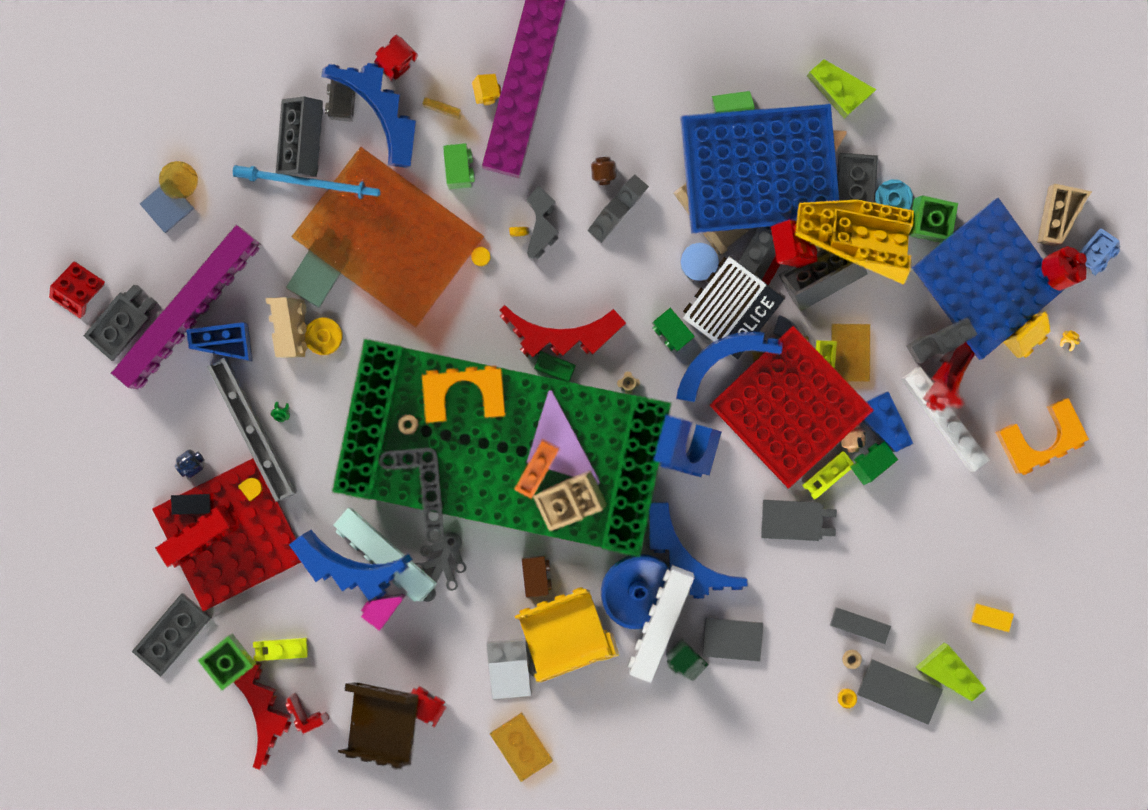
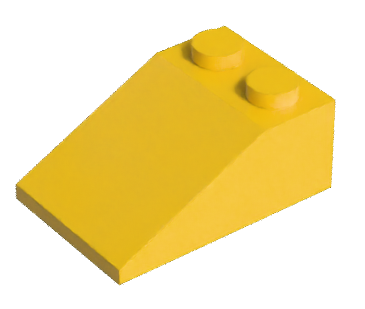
[1003,312,1051,358]

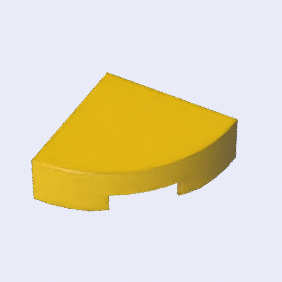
[509,227,529,237]

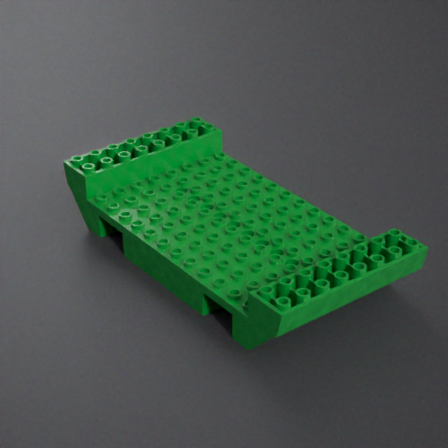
[332,338,672,557]

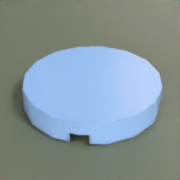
[680,243,719,281]

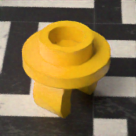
[1060,330,1081,351]

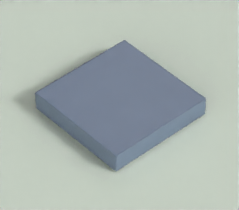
[140,179,195,233]

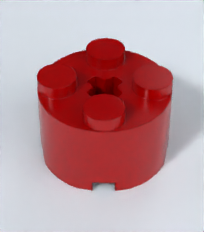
[374,35,418,81]
[1042,246,1087,291]
[411,686,447,727]

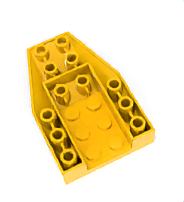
[795,200,914,285]

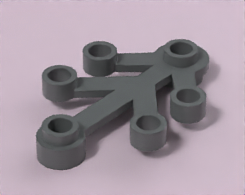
[415,532,467,602]

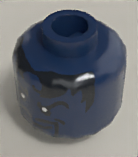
[174,449,205,478]

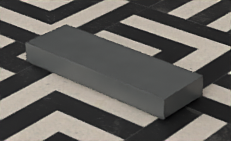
[830,607,891,644]

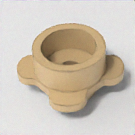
[617,372,640,394]

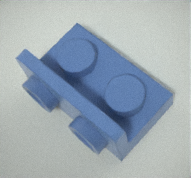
[1079,228,1120,276]

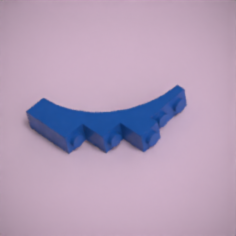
[321,63,416,168]
[649,502,747,599]
[289,530,413,601]

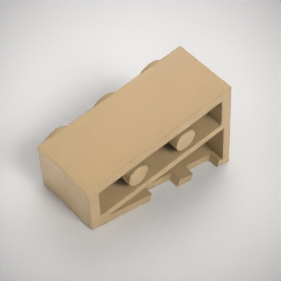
[1037,184,1092,247]
[265,297,307,358]

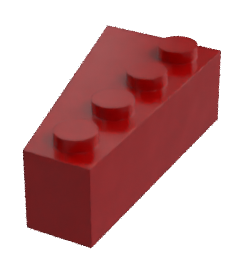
[155,505,236,568]

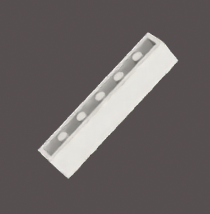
[901,367,990,472]
[627,565,694,683]

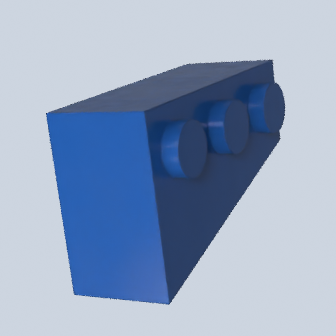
[186,322,253,361]
[863,392,914,452]

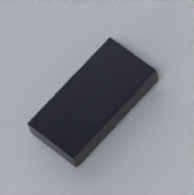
[171,494,211,515]

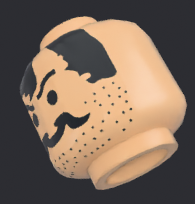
[841,424,866,452]

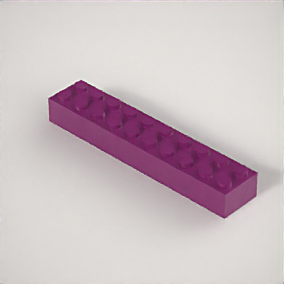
[482,0,567,179]
[111,225,261,389]

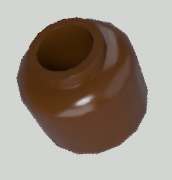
[591,157,617,185]

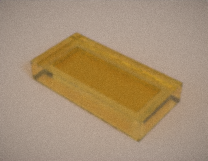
[422,97,462,120]

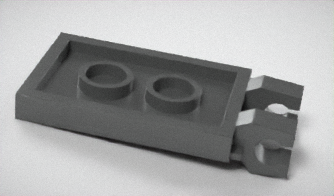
[83,285,157,361]
[761,500,837,541]

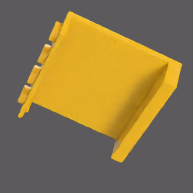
[515,587,612,683]

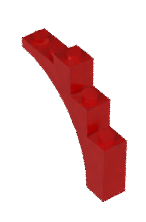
[499,305,626,358]
[922,342,975,412]
[233,661,292,770]

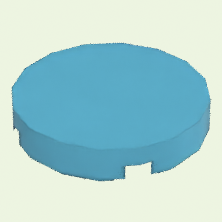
[875,179,913,210]

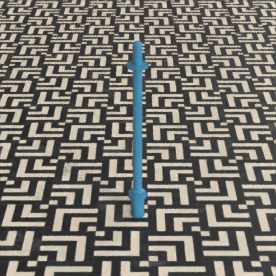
[233,165,381,199]

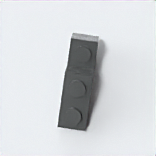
[587,174,649,243]
[526,186,559,261]
[907,318,977,364]

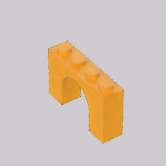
[422,366,505,423]
[995,398,1089,475]

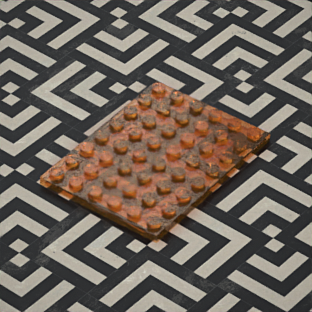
[291,147,484,328]

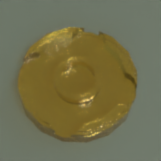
[159,161,198,199]

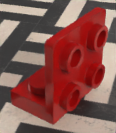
[49,261,105,319]
[286,693,329,734]

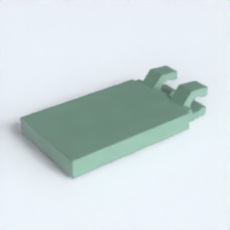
[286,228,352,308]

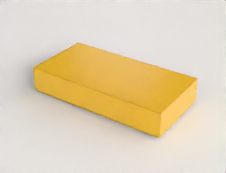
[971,603,1014,632]

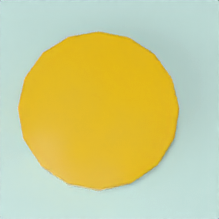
[305,317,343,355]

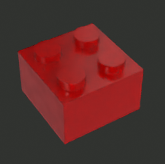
[771,220,818,268]

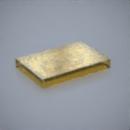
[831,324,870,382]
[489,712,553,782]

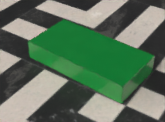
[534,351,576,382]

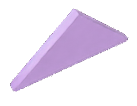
[527,391,599,484]

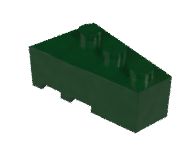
[666,638,709,681]

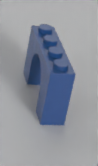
[654,415,722,477]

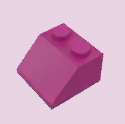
[361,593,406,631]

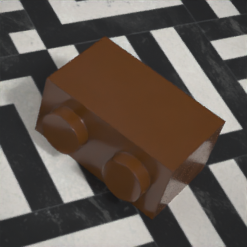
[522,555,552,598]

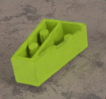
[807,59,877,119]
[915,643,986,701]

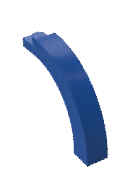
[676,332,783,402]

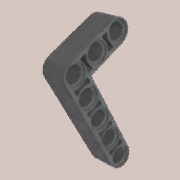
[380,448,444,544]

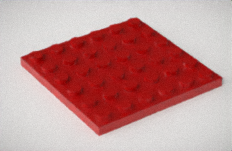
[709,325,874,489]
[152,458,301,611]

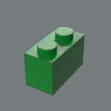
[652,307,695,352]
[850,441,898,485]

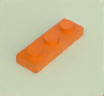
[514,439,560,499]

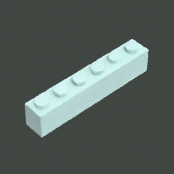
[333,508,437,602]

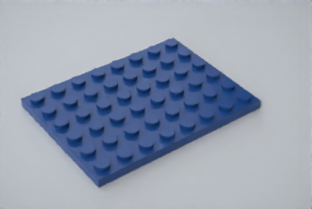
[680,104,839,234]

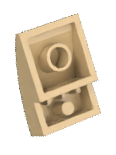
[533,470,607,531]

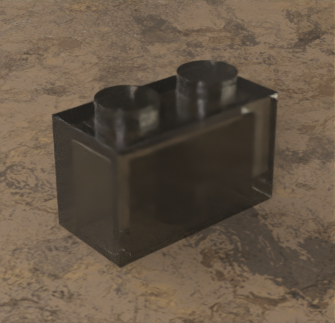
[325,80,356,122]

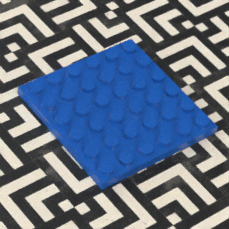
[912,198,1065,360]

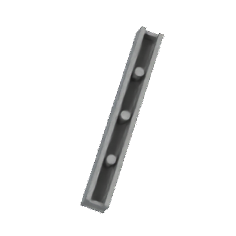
[207,357,296,502]

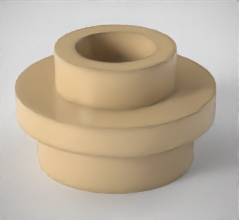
[398,415,418,434]
[842,650,862,669]

